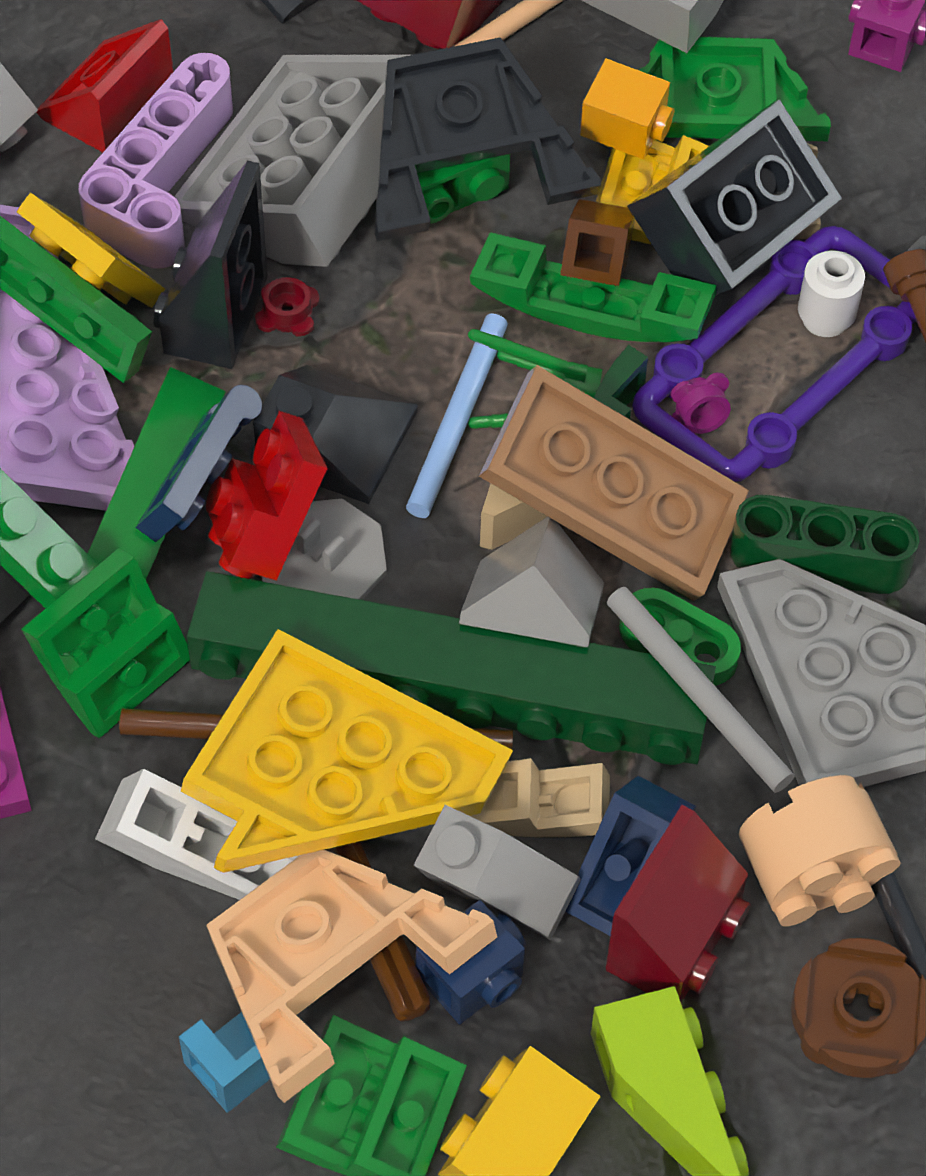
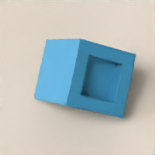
[179,1012,270,1113]

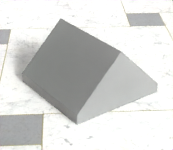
[459,517,604,647]

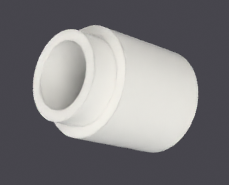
[798,251,865,337]

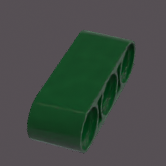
[730,495,920,594]

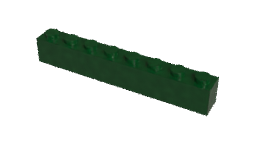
[187,571,716,765]

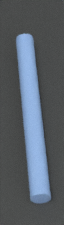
[406,314,508,518]

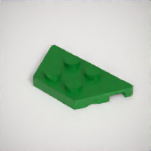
[639,37,831,142]

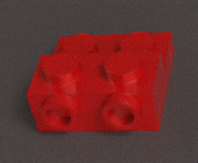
[206,410,327,581]

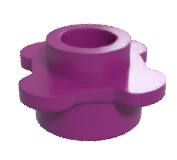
[671,372,731,434]

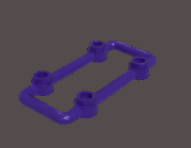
[632,226,916,482]

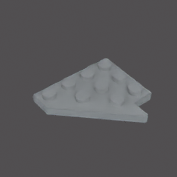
[717,559,926,787]

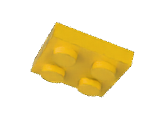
[16,192,166,308]

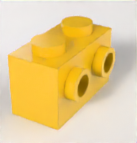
[438,1046,600,1176]

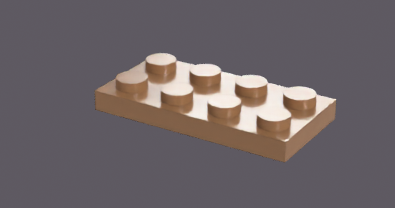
[479,365,749,601]

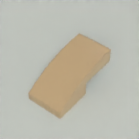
[471,759,610,837]

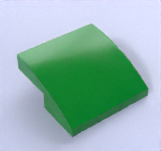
[21,548,190,738]
[276,1015,467,1176]

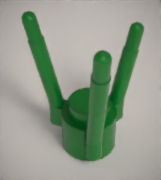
[468,329,603,429]

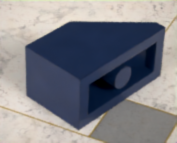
[565,776,697,936]

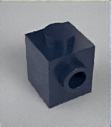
[416,900,525,1025]

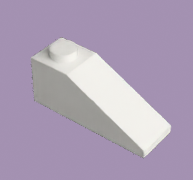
[95,769,300,900]

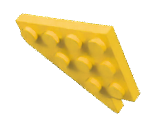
[181,629,513,873]

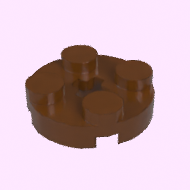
[791,938,926,1078]

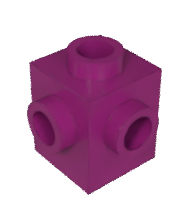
[848,0,926,72]

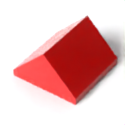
[36,19,173,153]

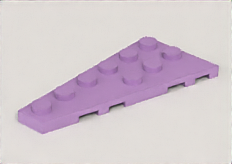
[0,205,134,510]

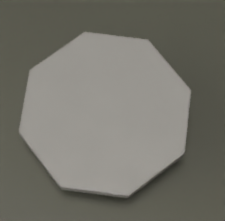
[262,498,387,600]

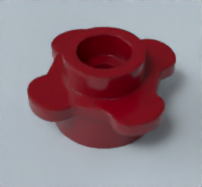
[255,277,320,337]

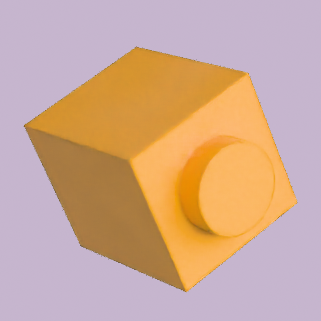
[580,58,674,159]

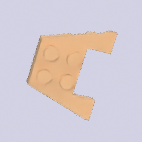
[206,850,497,1103]

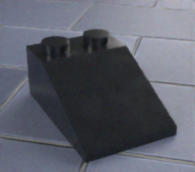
[627,99,842,295]
[153,160,268,369]

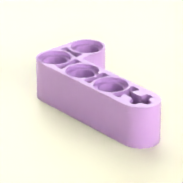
[79,53,233,269]

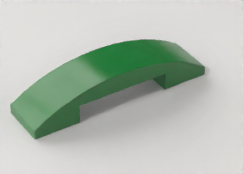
[470,232,716,342]
[88,367,226,580]

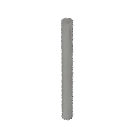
[607,587,795,793]

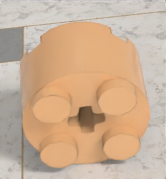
[739,775,901,927]

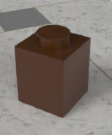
[560,199,635,286]

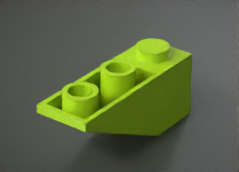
[591,986,749,1176]

